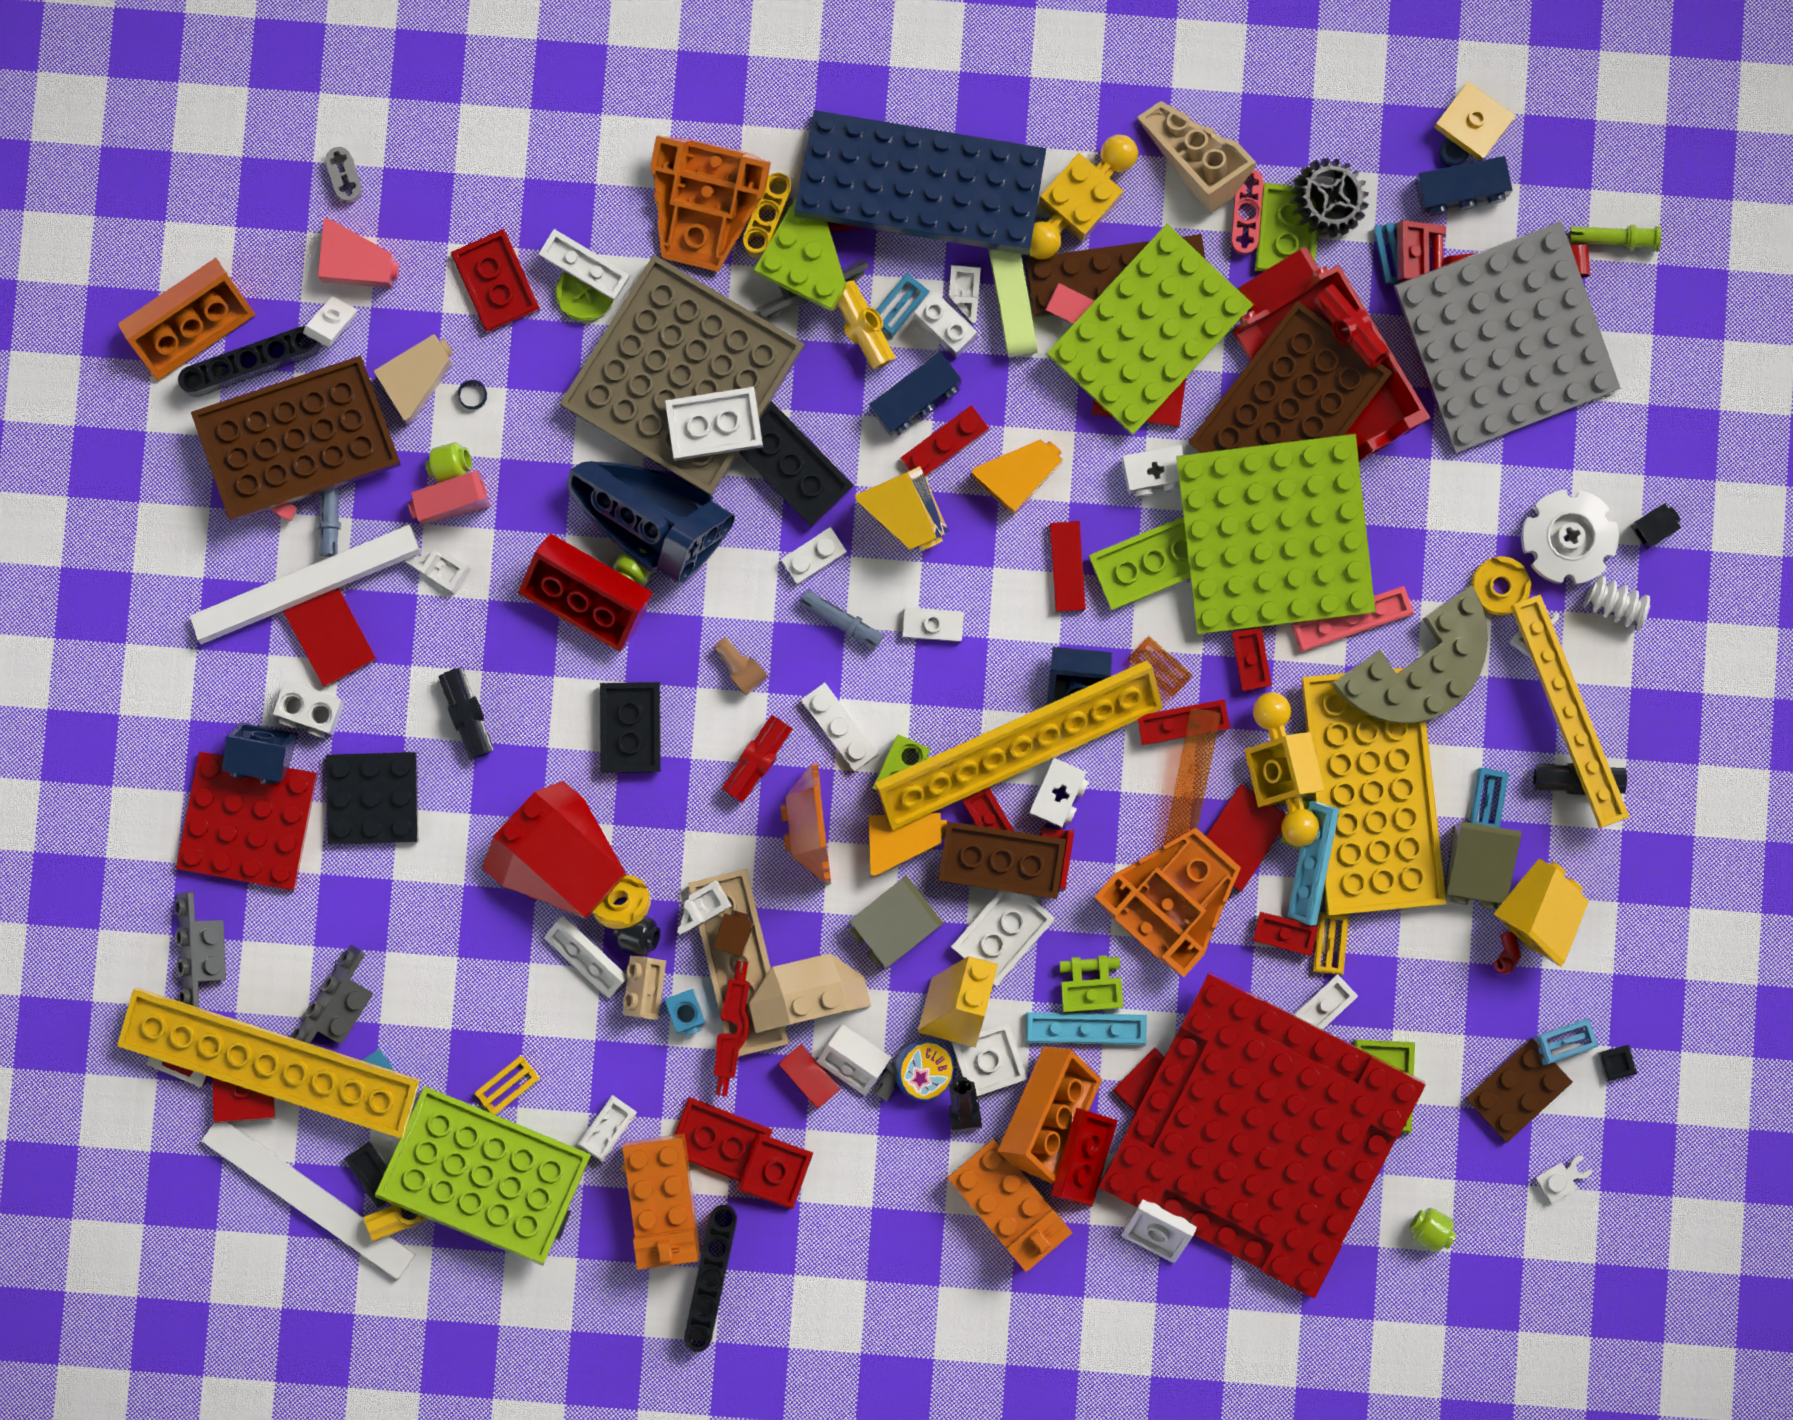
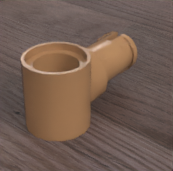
[713,637,769,696]

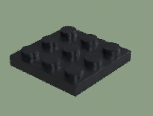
[326,752,419,845]

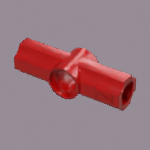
[1314,284,1390,369]
[721,715,793,803]

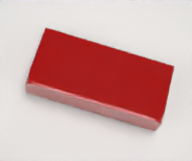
[778,1044,840,1109]

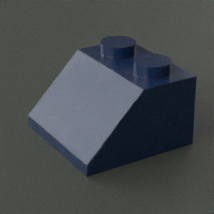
[1046,647,1112,705]
[222,722,298,784]

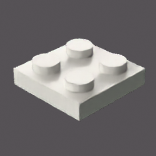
[951,1022,1027,1096]
[1121,1199,1197,1264]

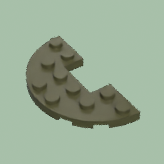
[1331,585,1488,724]

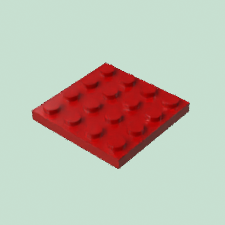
[176,751,318,891]

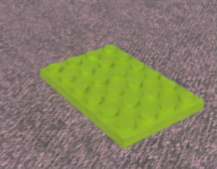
[1046,224,1254,435]
[375,1086,591,1266]

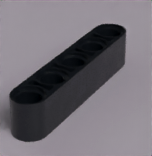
[178,326,321,397]
[684,1204,738,1352]

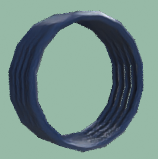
[457,380,487,410]

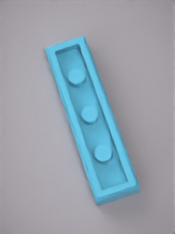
[1287,801,1339,925]
[1026,1012,1147,1045]

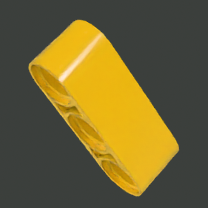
[743,172,792,259]

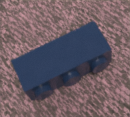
[1415,156,1513,216]
[869,351,962,437]

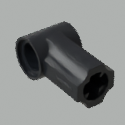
[949,1077,982,1132]

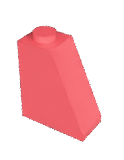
[318,218,399,288]
[408,471,490,525]

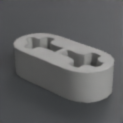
[325,147,363,203]

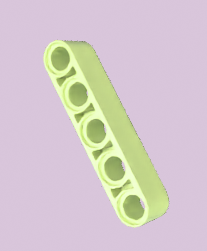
[988,248,1038,358]

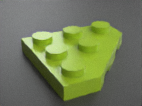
[754,196,847,312]

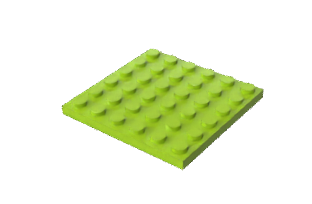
[1176,434,1376,634]

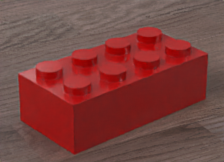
[518,533,654,652]

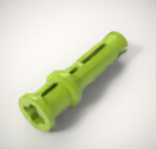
[1569,224,1661,252]

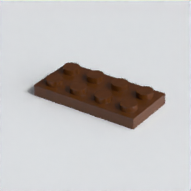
[938,821,1066,900]

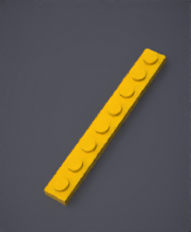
[1511,594,1630,829]

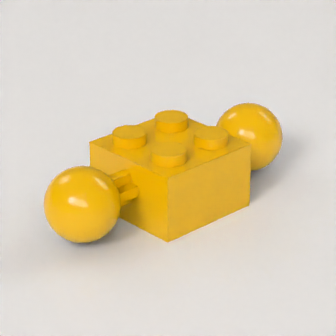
[1029,134,1138,260]
[1244,692,1325,847]

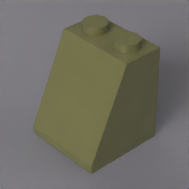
[1445,821,1522,910]
[849,875,944,969]

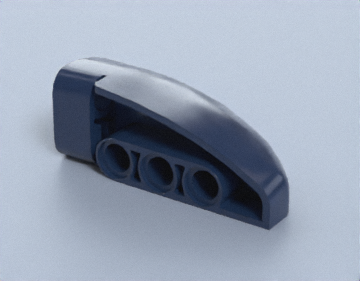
[567,461,735,583]

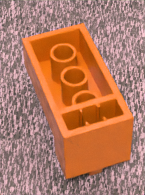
[622,1133,701,1270]
[947,1138,1072,1272]

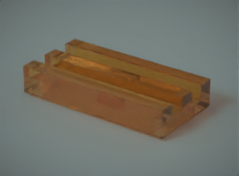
[1128,635,1193,698]

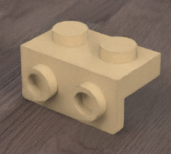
[622,956,666,1020]

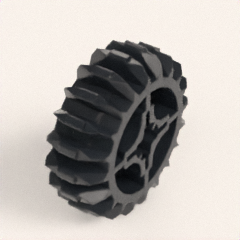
[1289,158,1369,238]

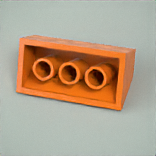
[118,258,256,381]
[997,1046,1102,1184]

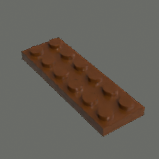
[1026,234,1205,318]

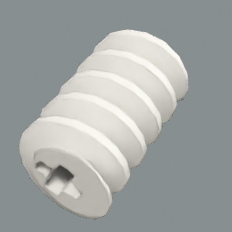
[1583,575,1650,632]

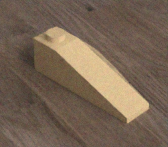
[1137,101,1256,213]

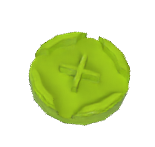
[556,271,614,322]

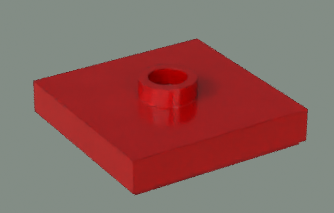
[212,1077,276,1123]
[736,1132,813,1209]

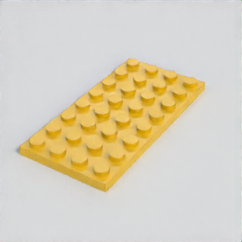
[1301,668,1447,916]

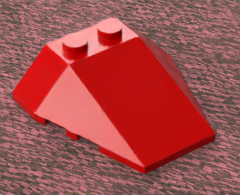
[482,781,627,919]

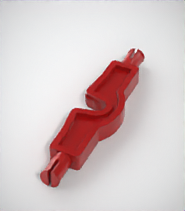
[714,960,750,1097]

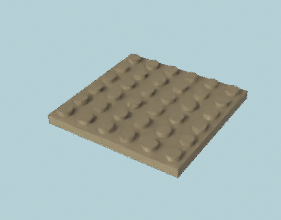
[559,254,805,496]

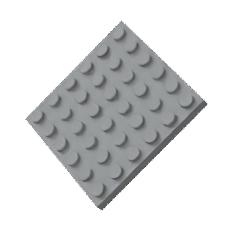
[1393,221,1621,453]

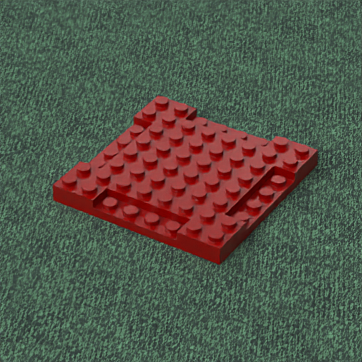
[1098,971,1426,1299]

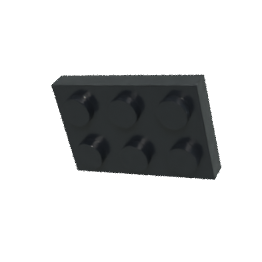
[600,682,661,773]

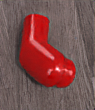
[1494,931,1521,975]

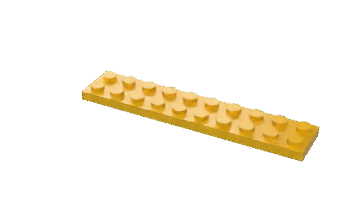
[875,660,1163,830]
[117,987,420,1139]

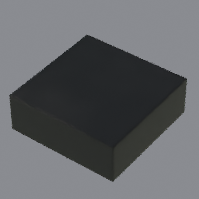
[1598,1045,1637,1081]

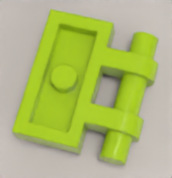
[1059,955,1124,1012]

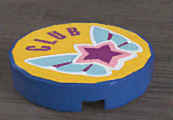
[896,1040,954,1101]

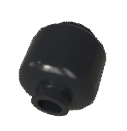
[613,916,660,955]

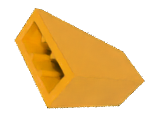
[970,439,1063,515]
[869,813,947,877]

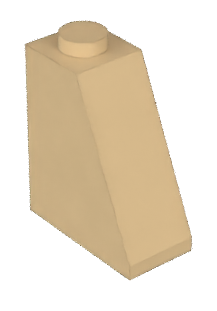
[374,334,453,425]

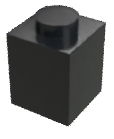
[1630,503,1681,550]

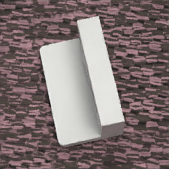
[816,1024,891,1096]

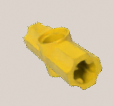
[837,280,896,371]
[363,1205,430,1242]

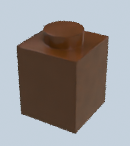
[713,910,754,958]

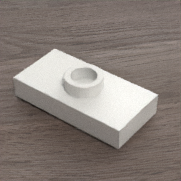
[303,296,358,347]
[902,607,964,642]
[578,1095,637,1162]

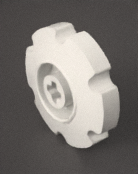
[1521,490,1619,585]

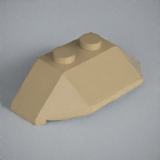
[748,953,871,1033]

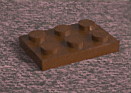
[1465,1037,1573,1143]

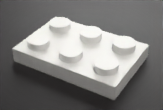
[665,387,763,461]
[951,891,1056,986]

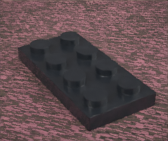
[739,401,854,528]

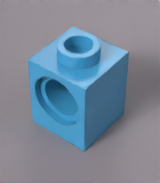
[664,989,706,1037]

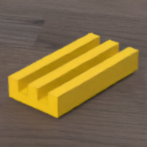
[1312,912,1349,975]
[474,1055,541,1115]

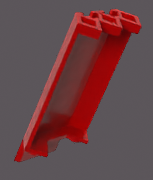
[1232,246,1430,461]

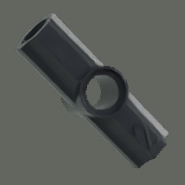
[438,667,494,760]
[1533,763,1627,795]

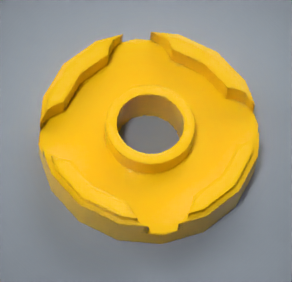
[1471,556,1531,616]
[593,875,651,929]

